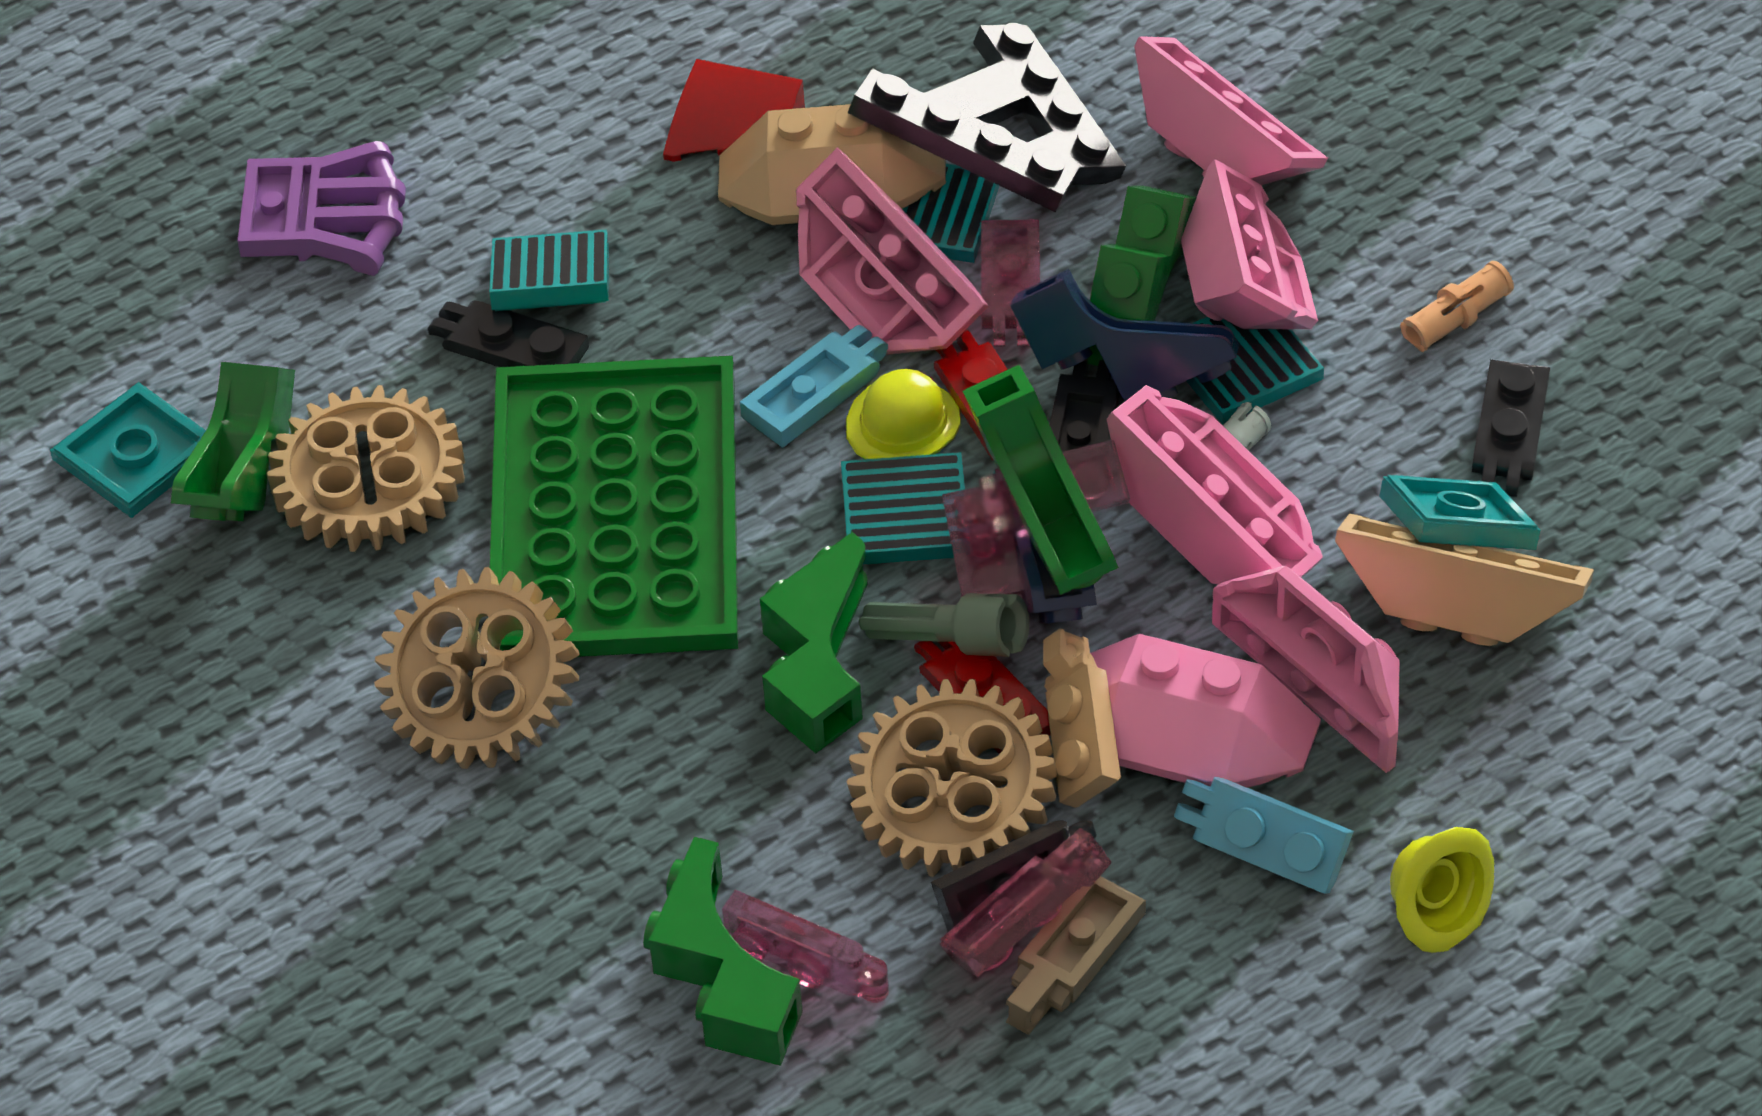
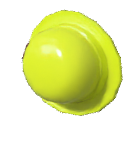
[845,369,961,459]
[1390,827,1494,953]

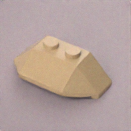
[718,104,946,225]
[1335,513,1594,646]

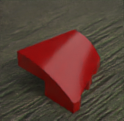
[663,59,805,162]

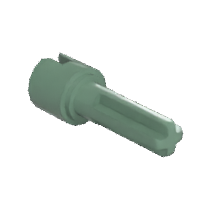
[859,593,1029,657]

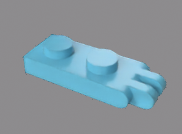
[740,325,888,448]
[1174,777,1354,894]

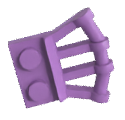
[238,141,406,276]

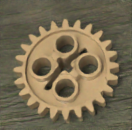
[267,385,465,552]
[374,567,579,769]
[847,679,1058,877]

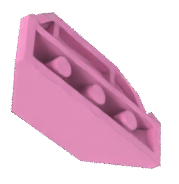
[1134,36,1328,185]
[796,147,989,355]
[1181,159,1318,329]
[1106,385,1323,584]
[1212,565,1400,773]
[1090,634,1321,788]

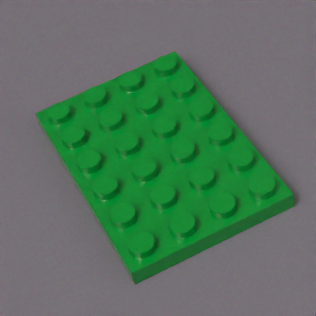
[490,355,739,657]

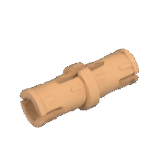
[1400,260,1514,352]

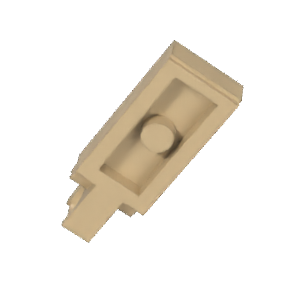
[1043,628,1121,808]

